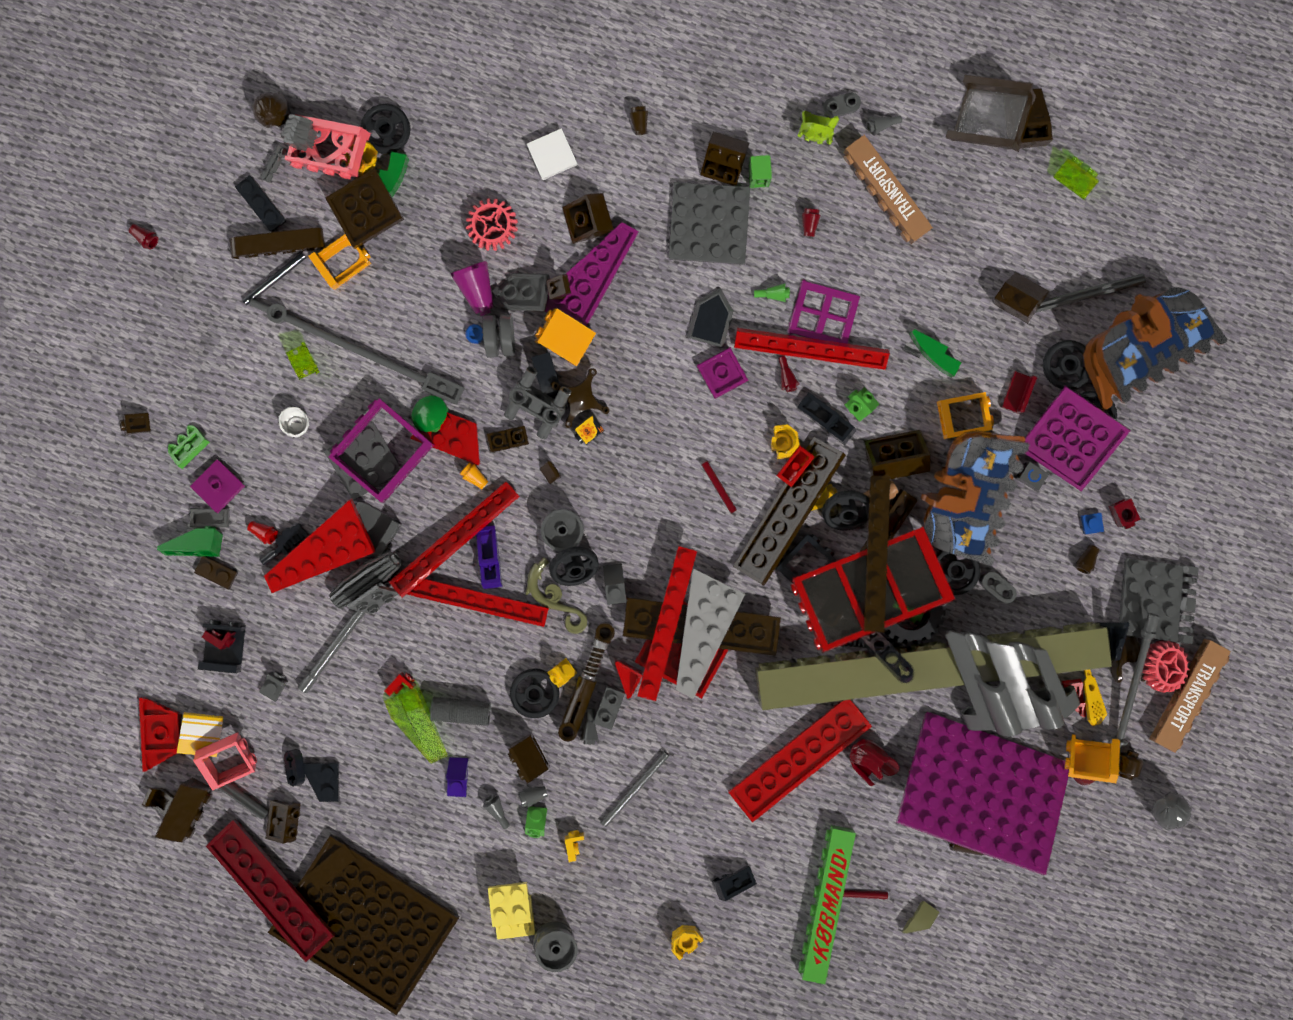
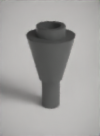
[866,115,902,136]
[580,709,599,745]
[483,795,510,829]

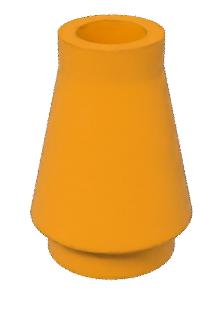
[459,462,488,490]

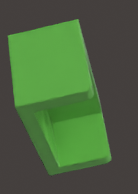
[748,155,772,188]

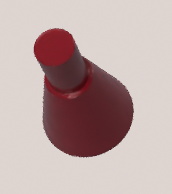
[778,356,800,392]

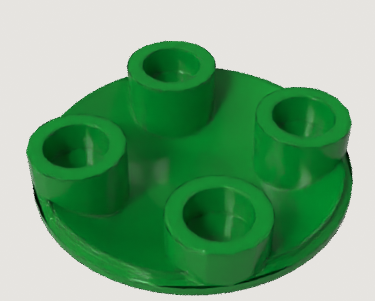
[411,395,449,432]

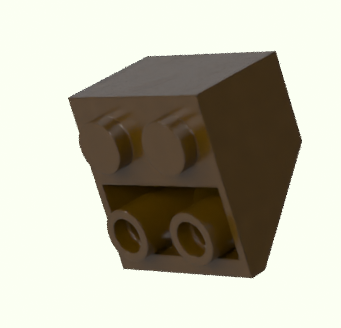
[700,131,749,186]
[508,733,550,784]

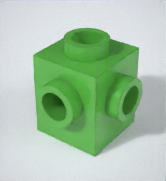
[844,387,879,422]

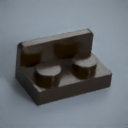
[265,800,301,844]

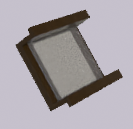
[946,75,1036,152]

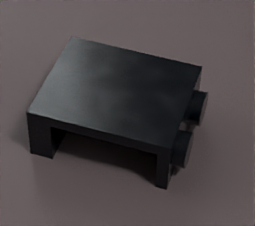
[198,619,246,674]

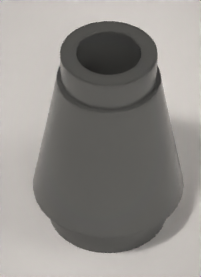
[518,786,548,807]

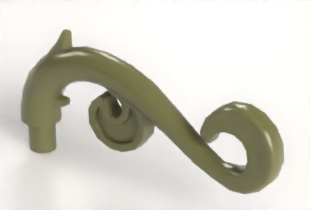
[525,557,587,634]

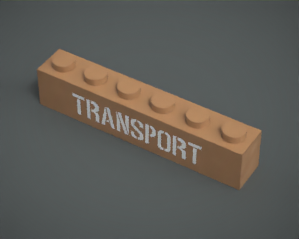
[843,135,933,244]
[1149,639,1231,753]

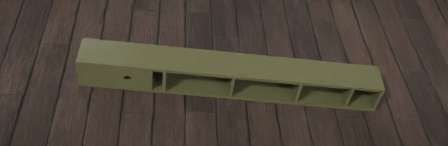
[755,622,1112,710]

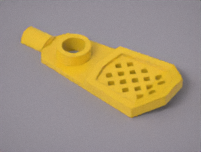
[1083,669,1107,726]

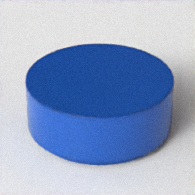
[465,324,483,344]

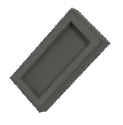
[190,508,230,527]

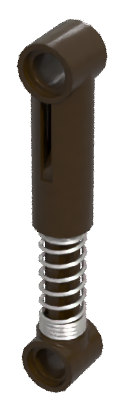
[558,622,615,742]

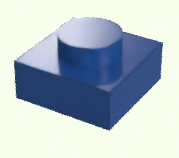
[1081,513,1104,535]

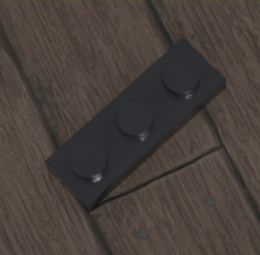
[235,175,286,233]

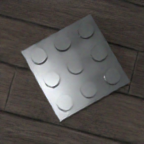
[324,422,401,501]

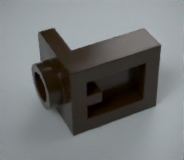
[546,274,571,299]
[119,413,151,436]

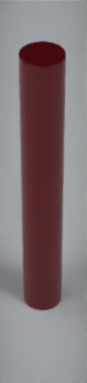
[701,461,737,513]
[843,889,888,899]

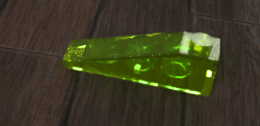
[384,686,448,764]

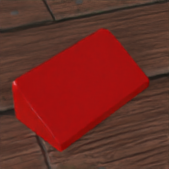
[776,445,815,487]

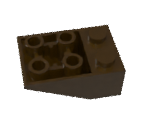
[1003,88,1053,150]

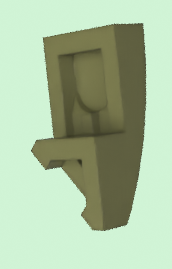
[902,901,940,934]

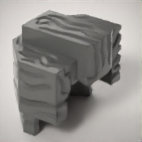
[281,114,317,151]

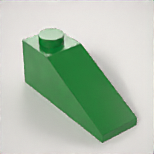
[157,526,223,557]

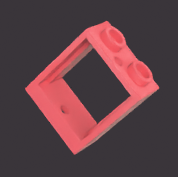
[193,732,257,791]

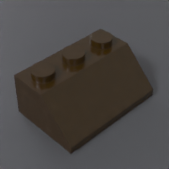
[864,429,930,479]
[155,777,213,843]

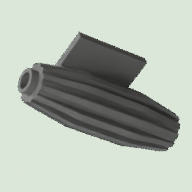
[329,551,401,614]

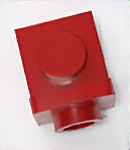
[384,672,416,696]

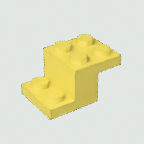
[488,882,536,939]

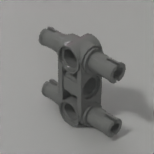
[504,367,571,440]

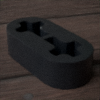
[284,749,305,787]

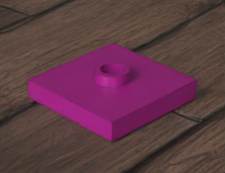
[696,347,749,399]
[190,459,245,513]

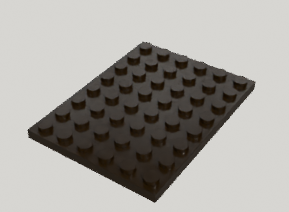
[268,834,460,1016]

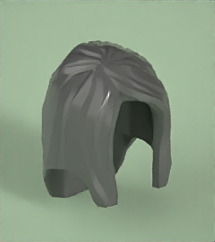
[1151,793,1192,831]

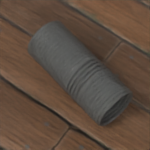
[430,696,491,726]

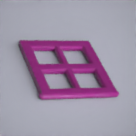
[788,279,860,343]

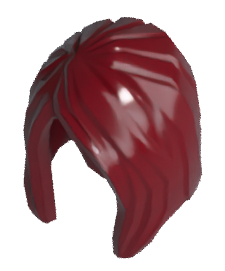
[850,739,900,787]

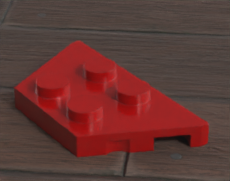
[410,412,480,466]
[139,697,181,772]

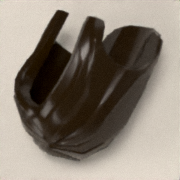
[252,92,291,128]

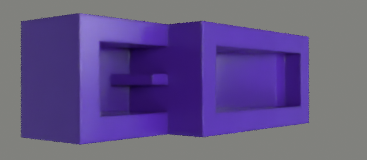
[476,525,503,589]

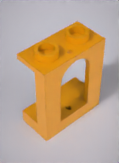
[308,234,371,290]

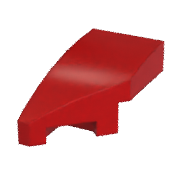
[1062,679,1086,717]

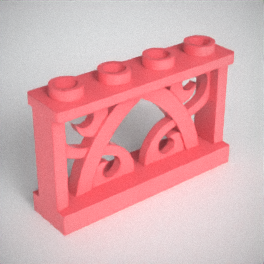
[284,114,371,179]

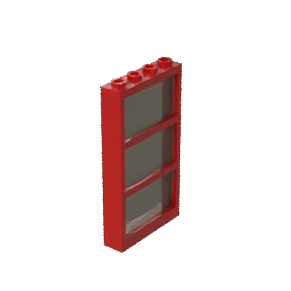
[790,527,955,653]

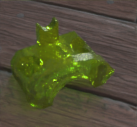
[286,342,320,380]

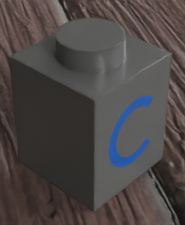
[1015,462,1049,491]

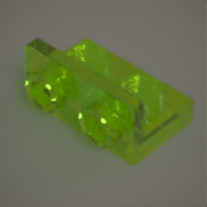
[1053,156,1099,200]

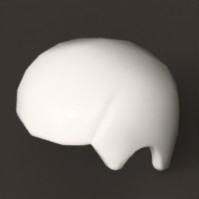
[279,407,310,438]

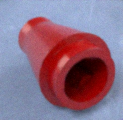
[247,521,278,544]

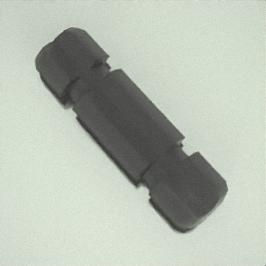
[260,145,287,182]

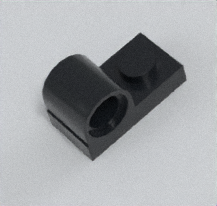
[712,866,757,901]

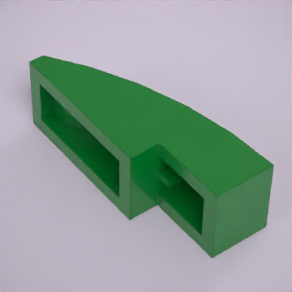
[379,152,409,197]
[909,329,962,378]

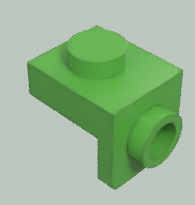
[525,806,547,838]

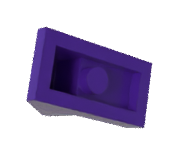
[446,757,469,797]

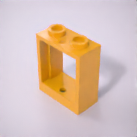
[937,392,994,439]

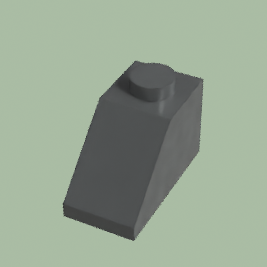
[603,563,627,605]

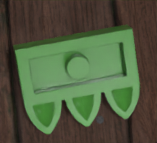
[168,425,210,469]

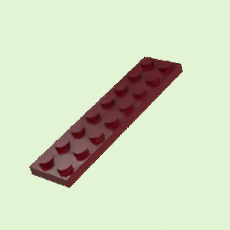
[206,819,336,963]

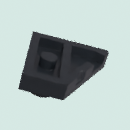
[1095,621,1129,661]
[304,762,340,802]

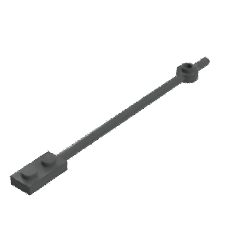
[249,298,465,405]

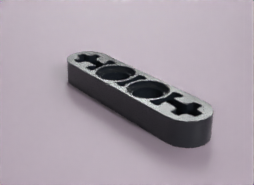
[858,626,914,683]

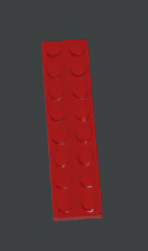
[728,699,872,823]

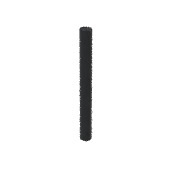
[242,252,306,306]

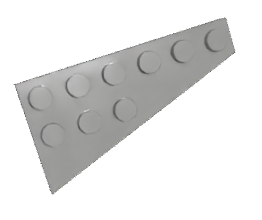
[676,568,745,699]

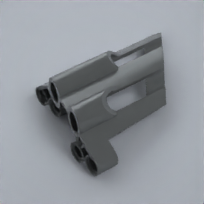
[946,630,1080,737]

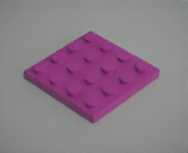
[1025,385,1131,492]

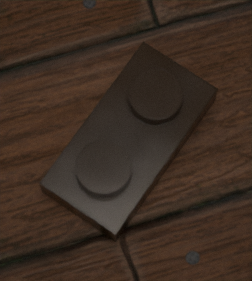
[194,556,238,590]

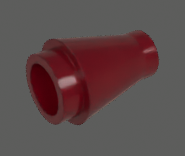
[802,208,821,237]
[129,224,159,250]

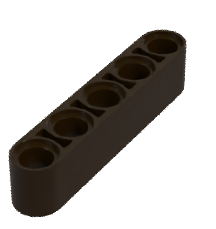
[229,228,325,259]

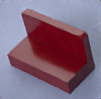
[1001,371,1037,414]

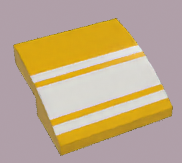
[177,712,223,757]

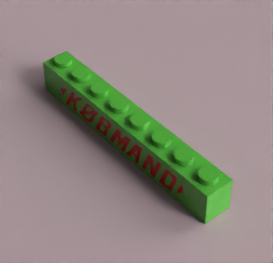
[798,825,856,984]

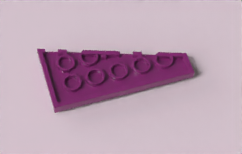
[544,223,639,327]

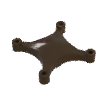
[550,368,610,428]

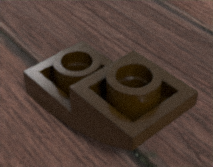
[486,426,529,453]

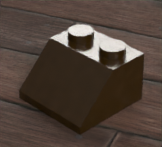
[562,193,614,244]
[994,272,1049,324]

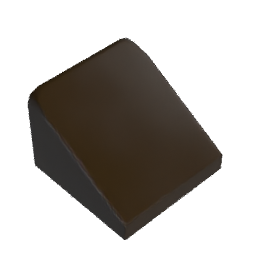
[540,461,561,484]

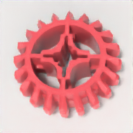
[466,198,518,251]
[1142,641,1190,693]

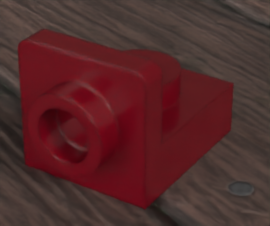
[202,629,236,650]

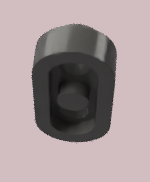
[823,93,861,118]
[981,572,1017,603]

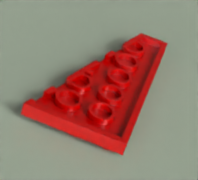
[264,499,375,593]

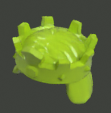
[797,111,839,145]

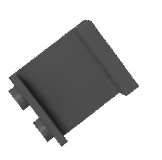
[354,501,402,556]

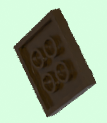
[325,168,404,249]

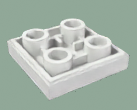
[527,128,577,180]

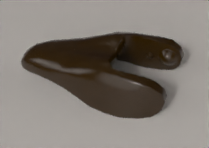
[1110,636,1146,683]

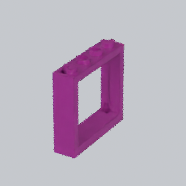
[328,398,434,503]

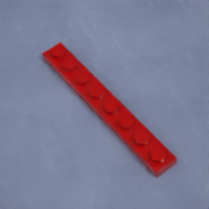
[734,327,890,370]
[389,482,520,598]
[637,546,697,701]
[407,579,549,627]

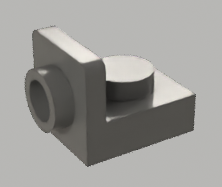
[259,671,288,702]

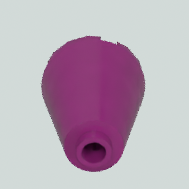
[450,260,494,316]

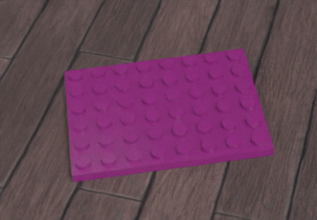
[896,712,1068,875]

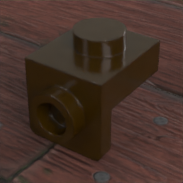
[142,788,174,816]

